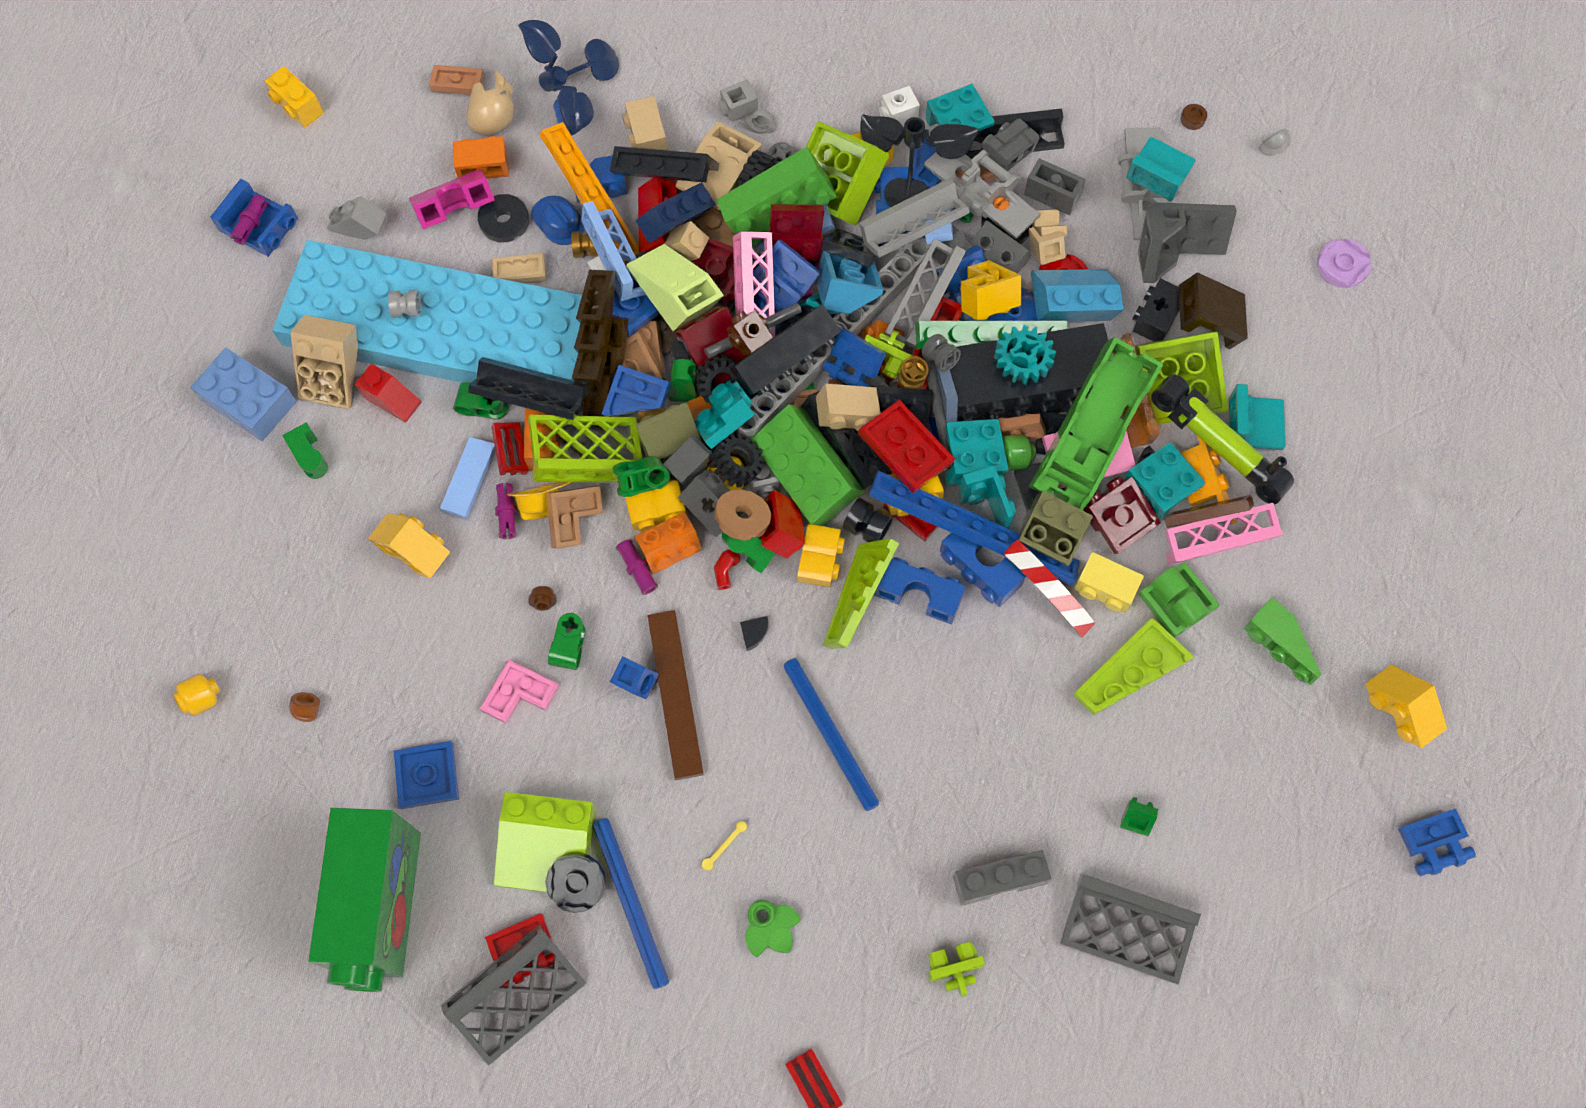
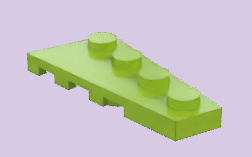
[823,538,899,649]
[1073,618,1194,716]

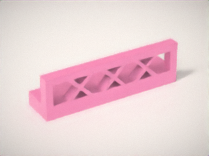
[733,232,775,337]
[1165,503,1282,565]

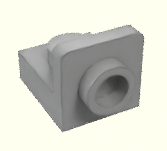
[750,460,780,498]

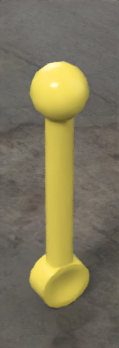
[702,821,747,871]

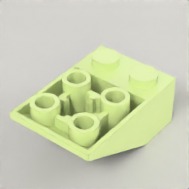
[626,244,724,331]

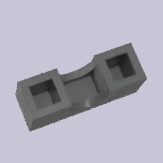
[953,850,1051,906]

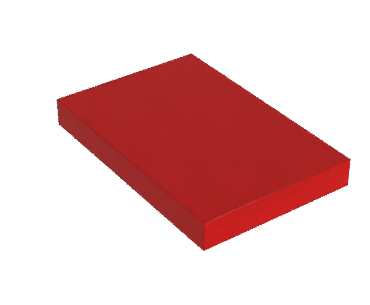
[858,399,955,494]

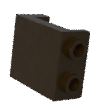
[1179,272,1248,349]

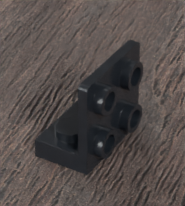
[877,386,933,432]

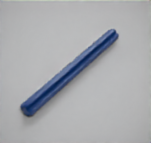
[784,658,879,811]
[593,818,669,989]

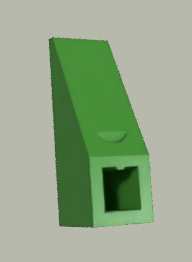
[1243,597,1321,685]

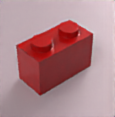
[760,490,805,559]

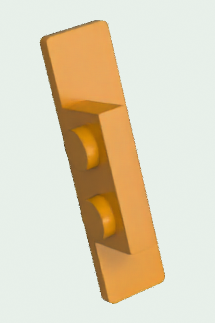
[1180,436,1237,525]

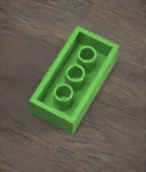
[717,147,837,246]
[750,404,864,526]

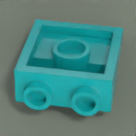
[694,381,755,449]

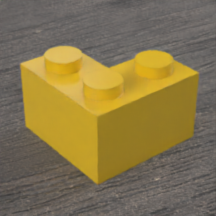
[961,260,1021,320]
[368,513,450,578]
[1365,664,1447,749]

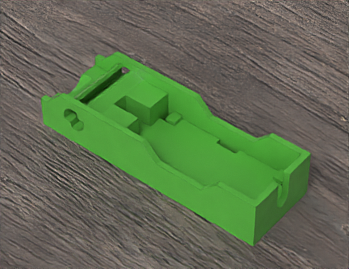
[1029,337,1163,511]

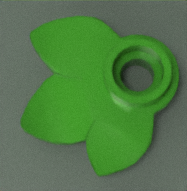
[745,900,801,957]

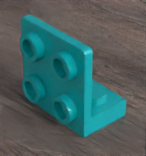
[925,83,994,132]
[1126,137,1196,202]
[1229,384,1286,450]
[945,419,1009,486]
[1125,443,1205,522]
[957,466,1016,529]

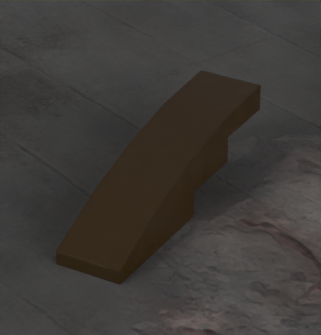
[572,269,615,384]
[583,315,629,428]

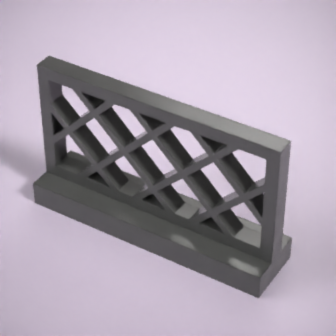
[1060,874,1201,984]
[441,925,586,1066]

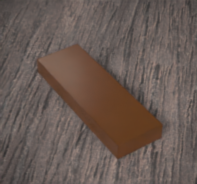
[1164,495,1254,528]

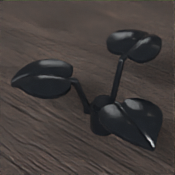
[860,114,977,207]

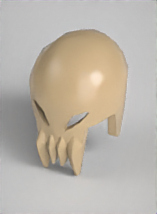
[466,71,514,135]

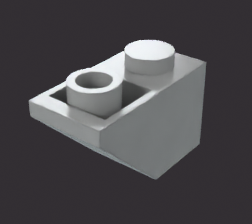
[327,196,386,240]

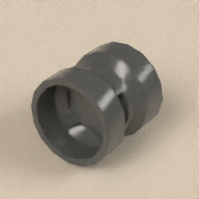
[922,334,961,372]

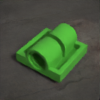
[1138,562,1220,638]

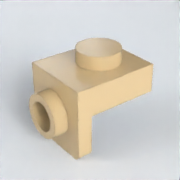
[1033,210,1067,236]

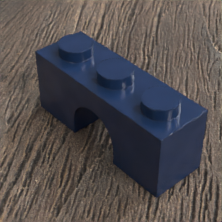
[636,182,716,244]

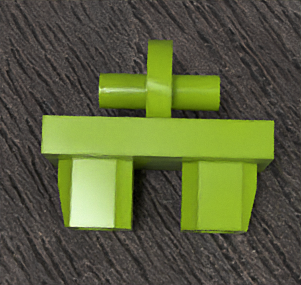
[865,330,911,379]
[928,941,985,997]

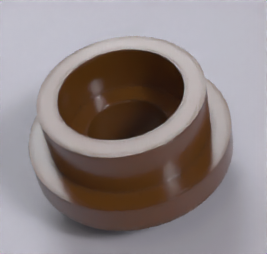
[528,586,557,611]

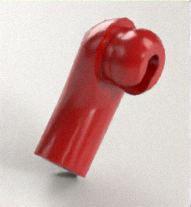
[714,549,740,590]

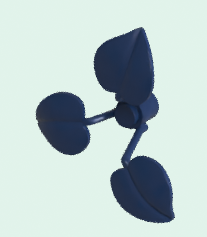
[518,20,619,136]

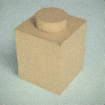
[665,221,709,261]

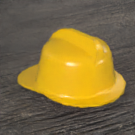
[507,482,571,520]

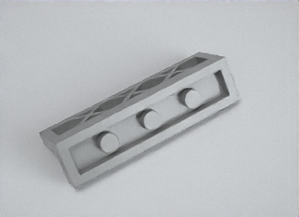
[859,179,969,258]
[884,239,966,349]

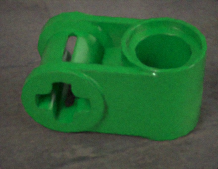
[453,382,509,420]
[613,456,669,497]
[548,613,586,670]

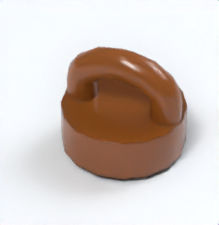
[289,692,320,722]

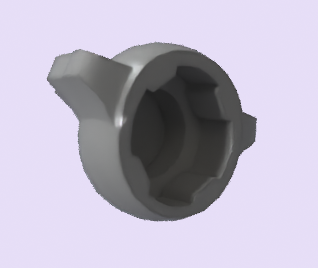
[744,110,775,133]
[1259,129,1290,156]

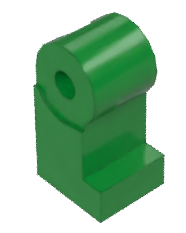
[669,359,698,402]
[282,422,328,479]
[722,531,776,574]

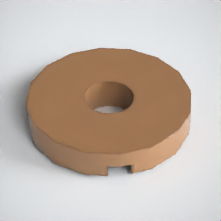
[714,489,771,541]

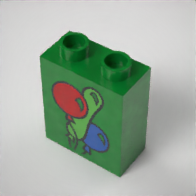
[308,807,421,992]

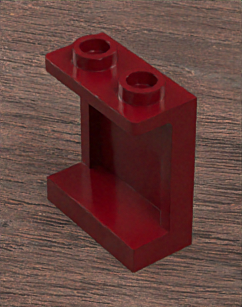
[674,305,748,389]

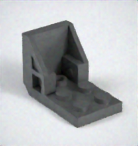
[1138,202,1237,283]

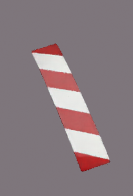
[1004,540,1095,637]

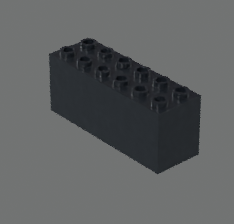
[950,323,1112,422]

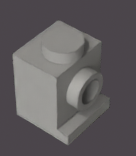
[718,79,758,121]

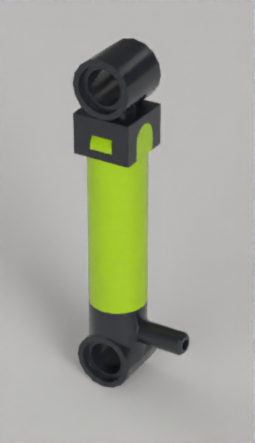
[1151,374,1294,505]

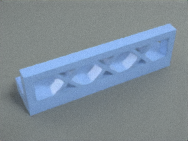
[581,201,646,301]

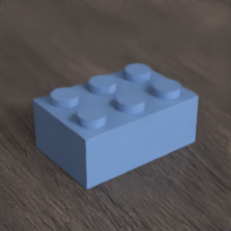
[190,347,297,441]

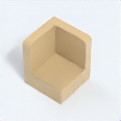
[1029,227,1066,265]

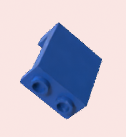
[210,178,298,257]

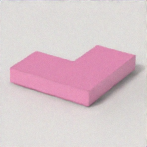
[480,659,559,723]

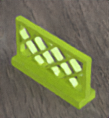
[528,415,642,482]

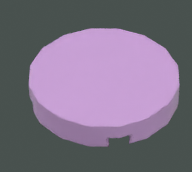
[1317,239,1371,288]

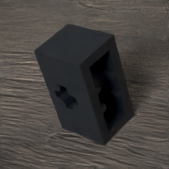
[1132,278,1180,342]

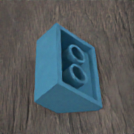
[816,251,883,314]
[1031,269,1124,322]

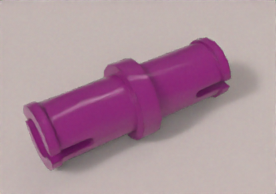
[230,195,269,245]
[495,483,517,539]
[616,539,658,595]

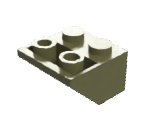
[636,403,702,473]
[1018,491,1093,566]

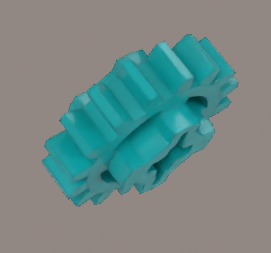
[994,325,1056,384]

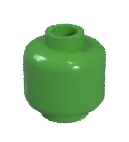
[1002,435,1036,471]

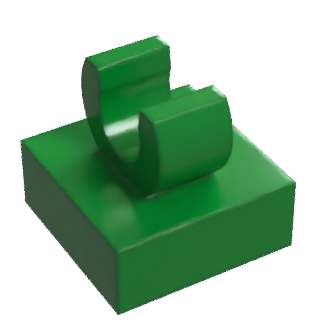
[1120,797,1158,837]

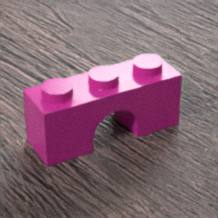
[409,169,495,229]

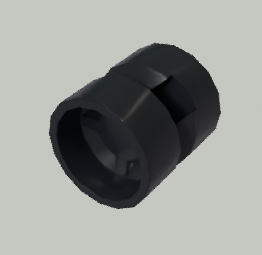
[842,497,894,542]

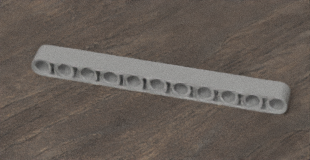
[734,237,930,443]

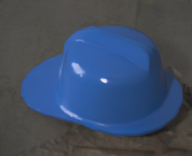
[532,195,584,245]

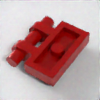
[485,913,560,986]

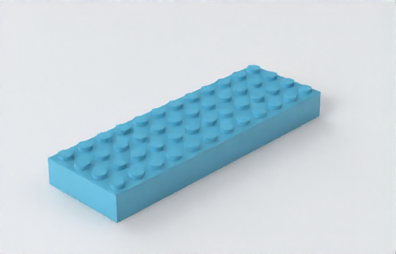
[272,240,585,404]

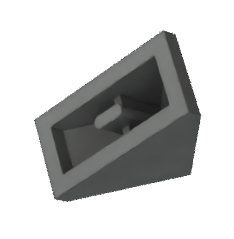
[663,436,713,489]

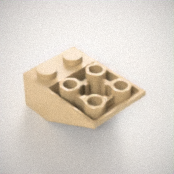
[676,121,762,210]
[291,315,358,409]

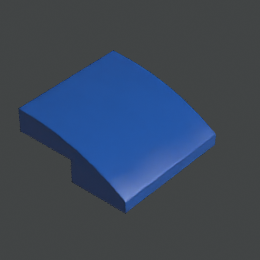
[753,239,822,311]

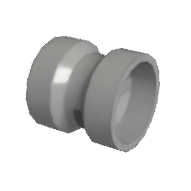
[388,290,422,318]

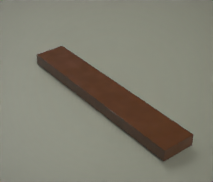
[647,610,704,781]

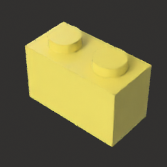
[1075,552,1144,613]

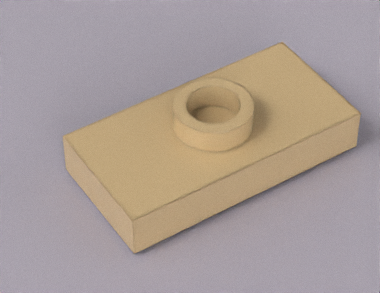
[492,253,546,283]

